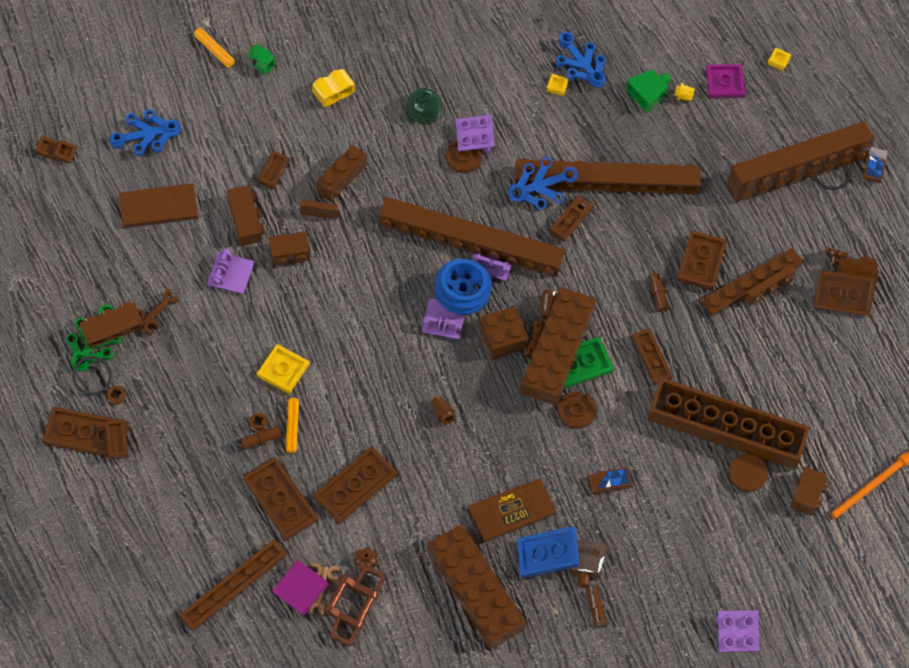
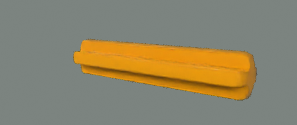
[194,28,235,68]
[286,398,299,453]

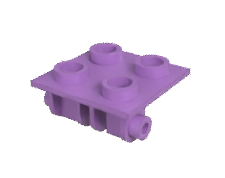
[456,115,495,154]
[207,249,255,294]
[422,298,465,339]
[716,610,759,652]

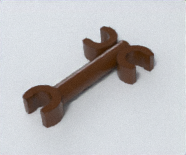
[138,289,178,336]

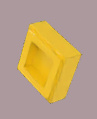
[767,47,791,71]
[546,74,569,96]

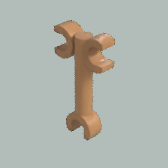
[310,563,340,617]

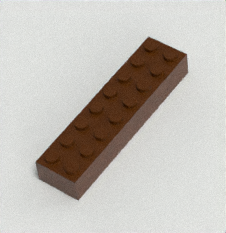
[727,121,875,202]
[647,377,810,470]

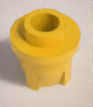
[674,83,695,101]

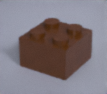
[478,306,529,360]

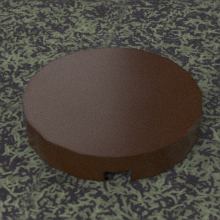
[446,140,482,174]
[557,391,596,429]
[728,454,768,492]

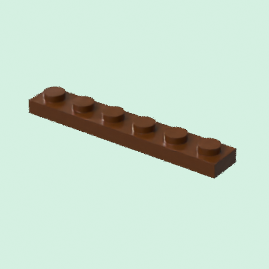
[700,248,803,317]
[179,539,287,632]

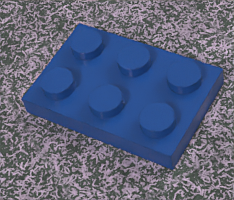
[517,526,580,578]

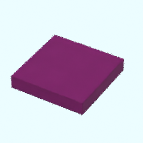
[705,64,745,99]
[272,560,329,616]

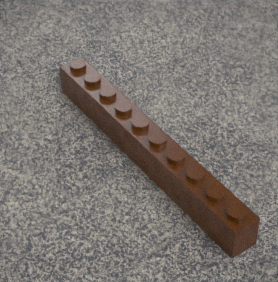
[515,159,701,195]
[379,197,565,277]

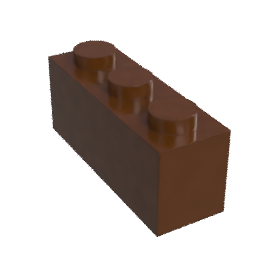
[317,145,367,202]
[227,185,265,246]
[80,302,143,349]

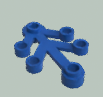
[556,32,606,87]
[110,109,181,157]
[508,157,578,210]

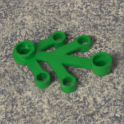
[66,305,122,371]

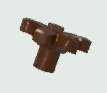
[824,247,848,264]
[353,547,379,571]

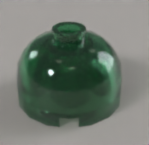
[406,88,442,125]

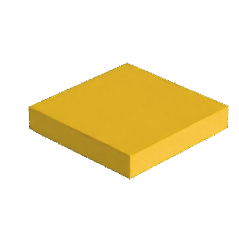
[256,344,310,394]

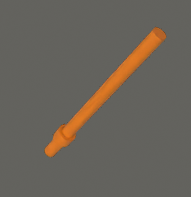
[830,452,909,519]

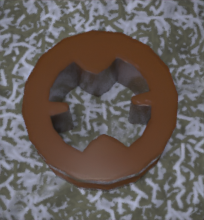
[107,386,125,405]
[249,413,267,432]

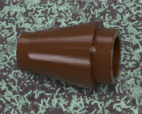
[540,290,558,319]
[431,396,456,425]

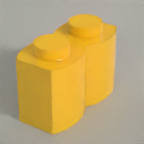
[312,69,355,107]

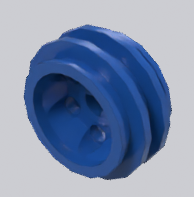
[434,259,492,315]

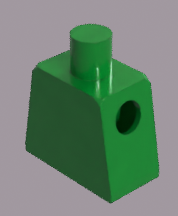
[625,70,671,113]

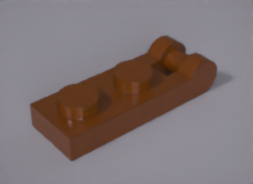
[550,195,595,242]

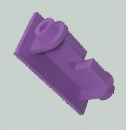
[473,254,512,281]

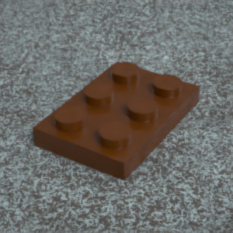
[677,230,727,291]
[813,269,877,316]

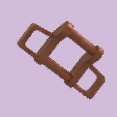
[323,566,385,647]

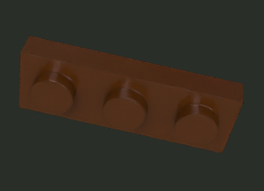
[744,264,796,306]
[632,328,673,386]

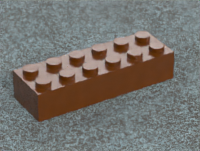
[520,287,597,406]
[427,524,526,650]

